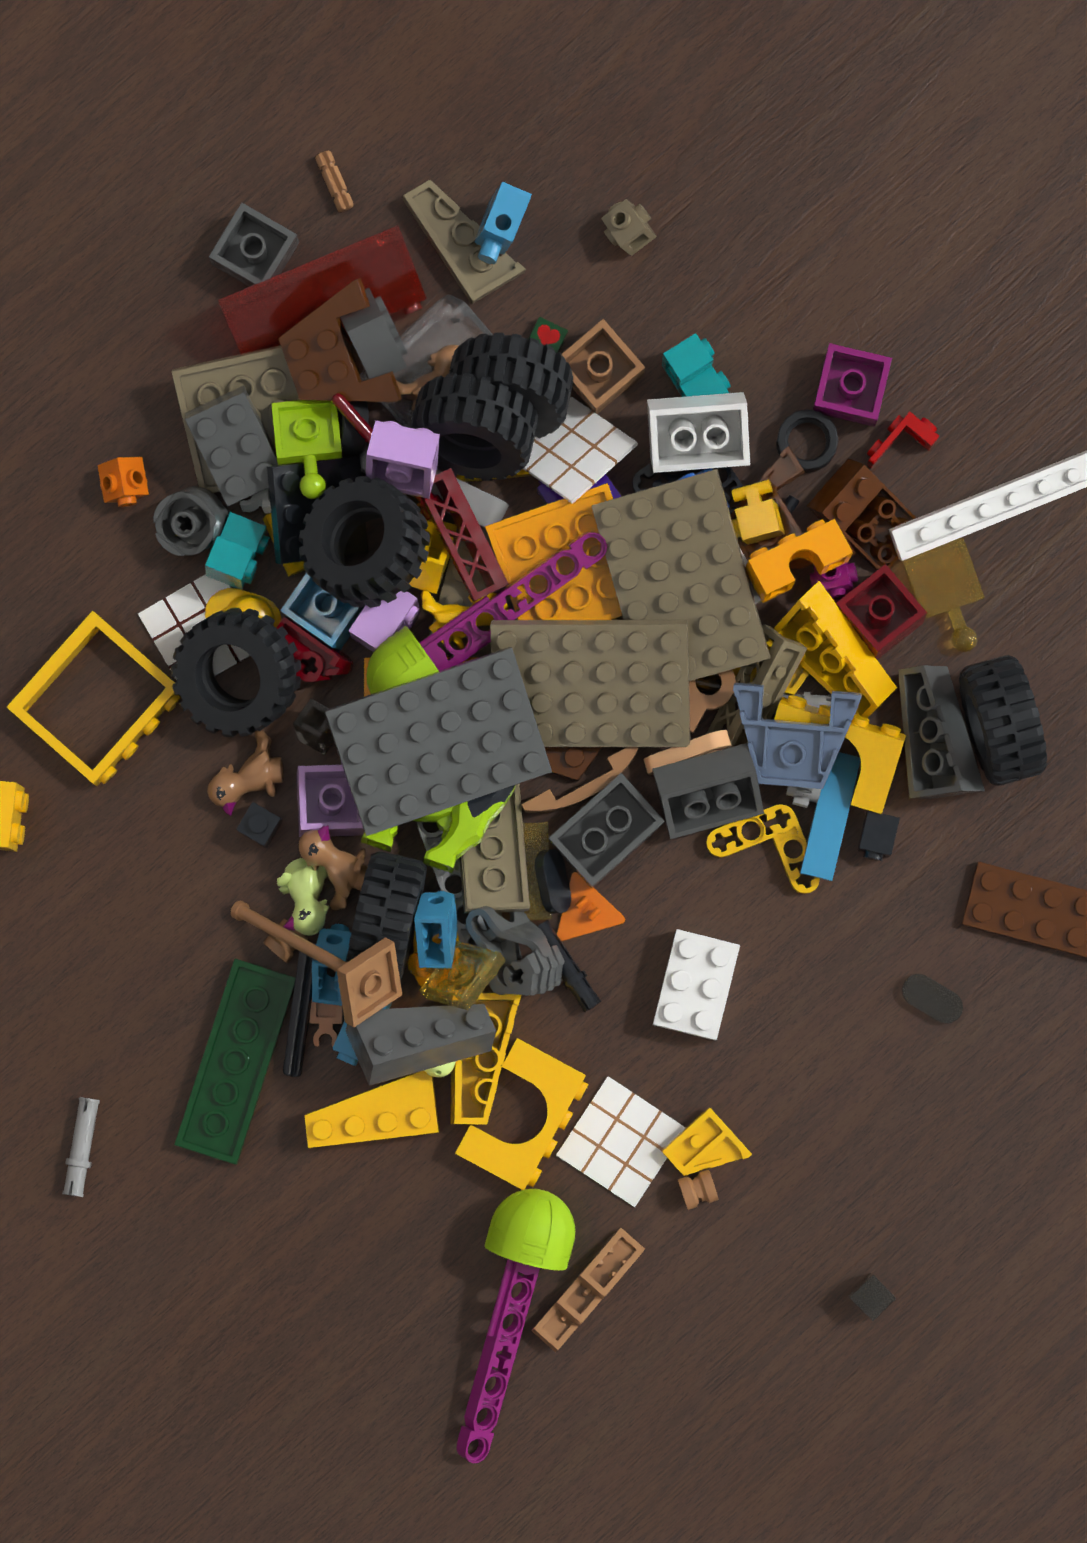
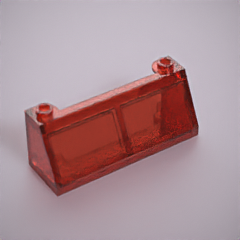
[218,225,427,354]

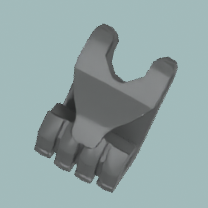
[466,906,565,996]

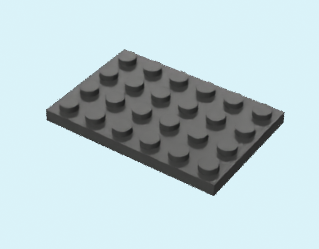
[324,647,552,836]

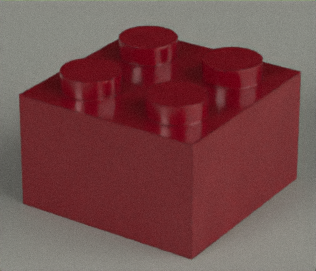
[836,564,927,660]

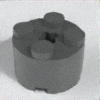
[153,486,228,556]

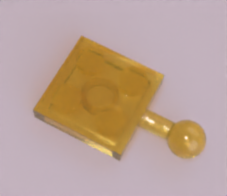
[902,537,985,652]
[408,941,506,1010]

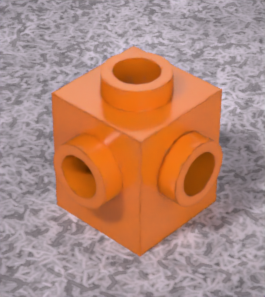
[97,457,149,507]

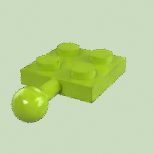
[271,400,342,499]

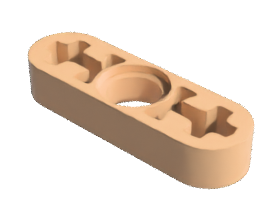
[643,730,732,775]

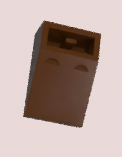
[807,458,916,570]

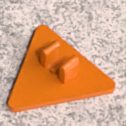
[557,872,625,941]

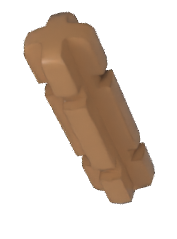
[315,150,354,212]

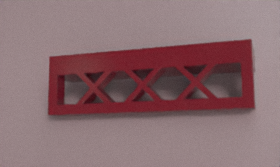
[421,468,509,602]

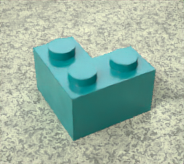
[661,333,731,397]
[205,512,270,590]

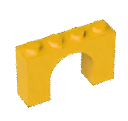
[774,695,906,814]
[455,1038,589,1190]

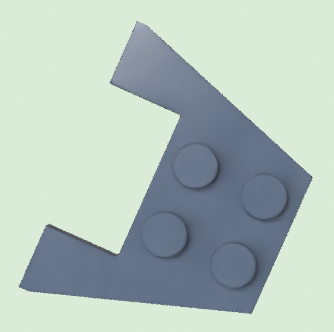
[733,683,862,789]

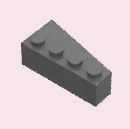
[898,665,985,799]
[346,1004,496,1086]

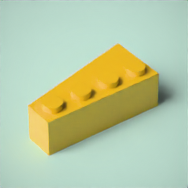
[774,581,897,718]
[450,992,521,1125]
[304,1070,439,1148]

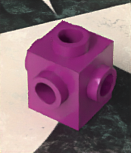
[810,562,858,602]

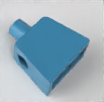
[475,182,532,264]
[414,891,458,968]
[312,924,351,1006]

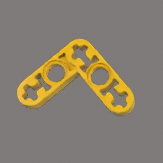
[706,804,820,894]

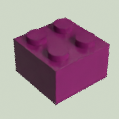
[813,343,892,427]

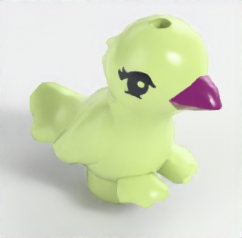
[277,858,329,936]

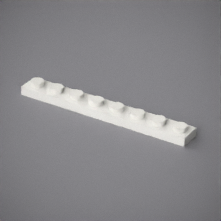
[888,450,1087,561]

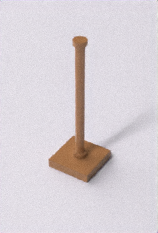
[231,900,402,1027]

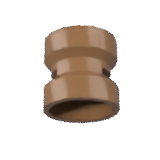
[263,918,308,963]
[678,1169,719,1210]

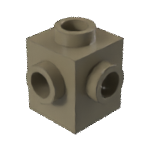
[601,199,657,256]

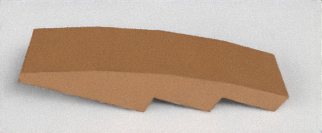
[531,1228,645,1352]

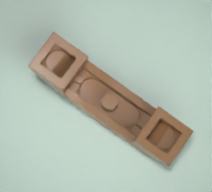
[521,747,639,813]

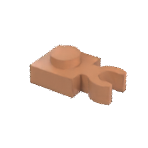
[310,1002,343,1047]

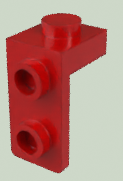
[866,412,939,469]

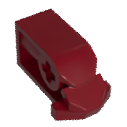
[276,616,353,682]

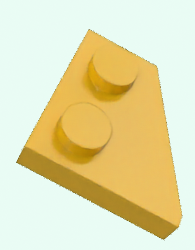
[661,1107,752,1176]

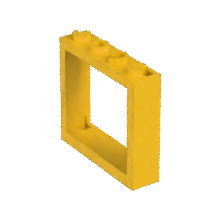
[7,611,181,786]

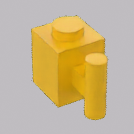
[732,480,785,545]

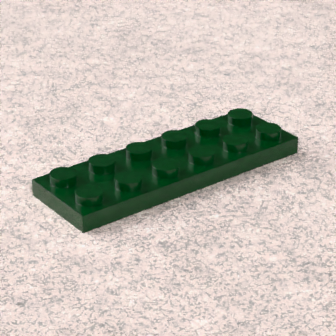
[174,959,296,1165]

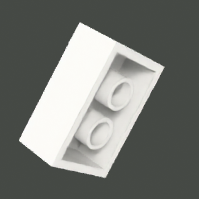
[647,392,750,473]
[652,929,740,1041]

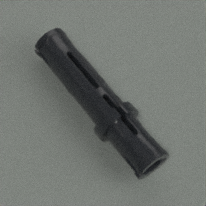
[537,920,602,1013]

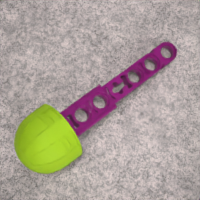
[367,532,607,694]
[456,1189,575,1463]

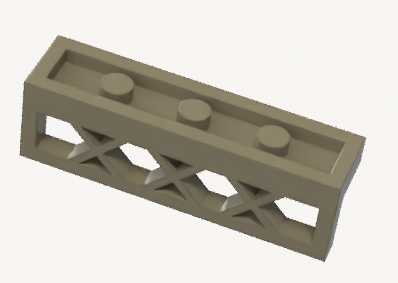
[706,624,807,749]

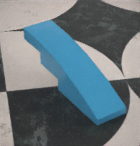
[800,752,860,882]

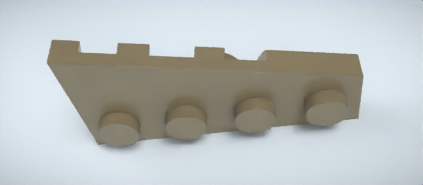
[402,180,526,305]

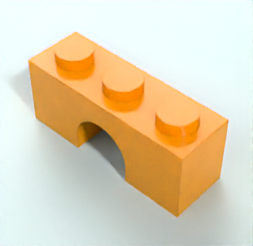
[745,519,853,603]

